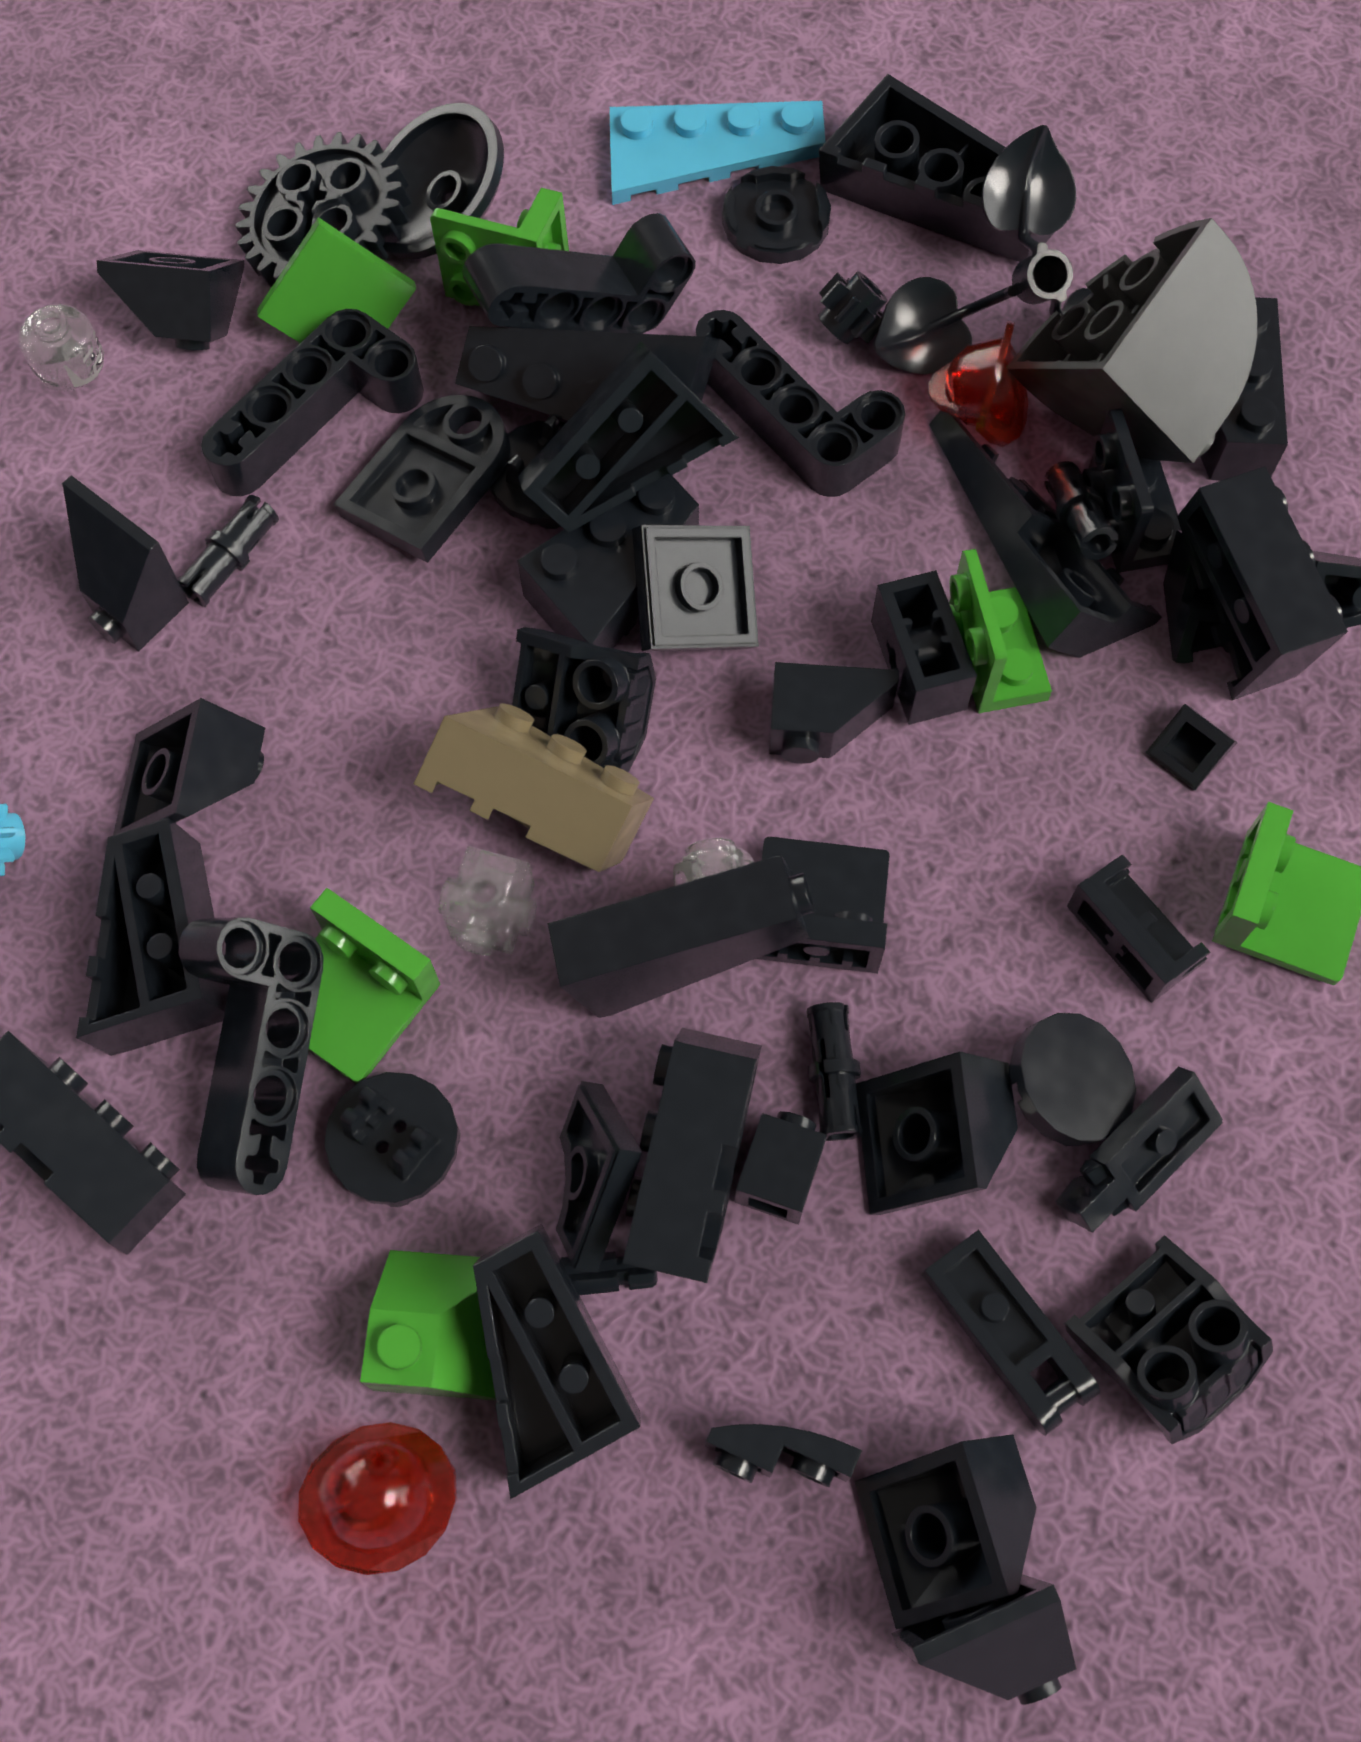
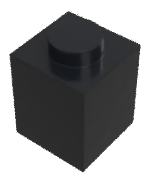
[735,1111,827,1225]

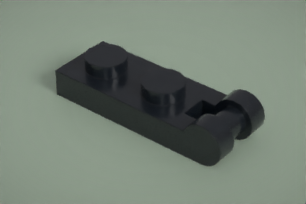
[921,1229,1100,1436]

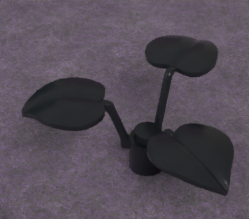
[874,125,1092,374]

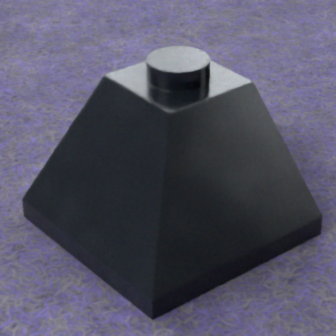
[96,250,244,350]
[62,475,189,652]
[113,698,265,835]
[856,1051,1018,1215]
[854,1434,1037,1630]
[891,1574,1076,1705]

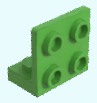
[430,188,569,306]
[949,549,1052,714]
[1212,802,1361,985]
[309,888,441,1084]

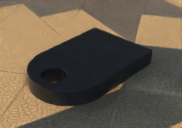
[334,395,510,563]

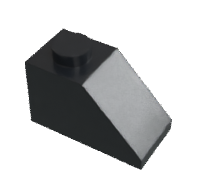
[769,662,899,764]

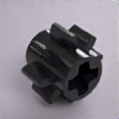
[818,271,888,344]

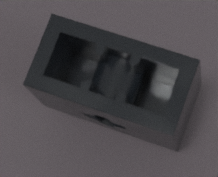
[871,570,977,725]

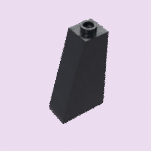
[547,855,815,1018]

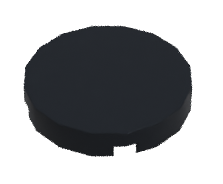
[722,166,831,264]
[1009,1013,1136,1146]

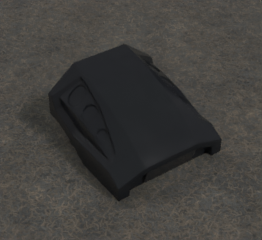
[512,627,656,772]
[1064,1235,1273,1444]

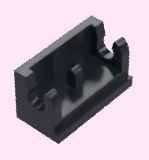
[1067,855,1211,1003]

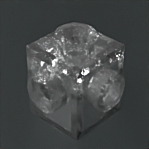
[438,846,537,956]

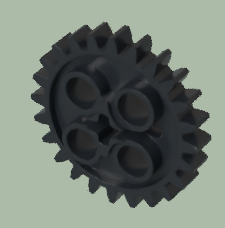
[236,132,412,287]

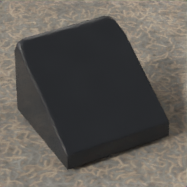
[1145,704,1237,790]

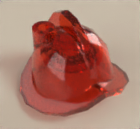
[928,321,1028,447]
[298,1422,457,1575]

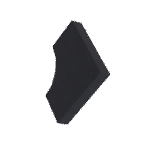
[556,1081,642,1273]

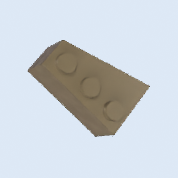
[413,703,654,872]

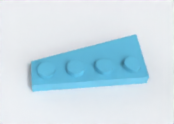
[609,101,826,205]

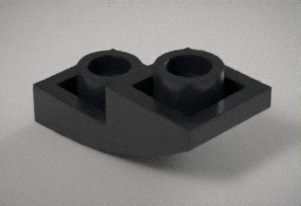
[705,1424,862,1487]

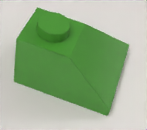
[360,1250,496,1401]

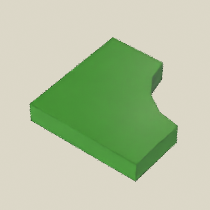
[257,217,416,343]

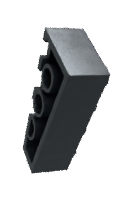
[819,74,1054,262]

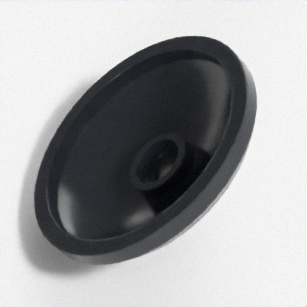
[383,103,504,259]

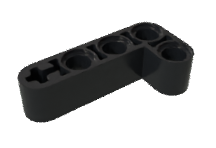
[462,213,696,334]
[201,309,424,497]
[696,310,905,497]
[178,917,324,1195]

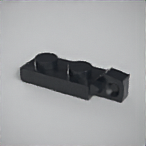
[1055,1066,1223,1233]

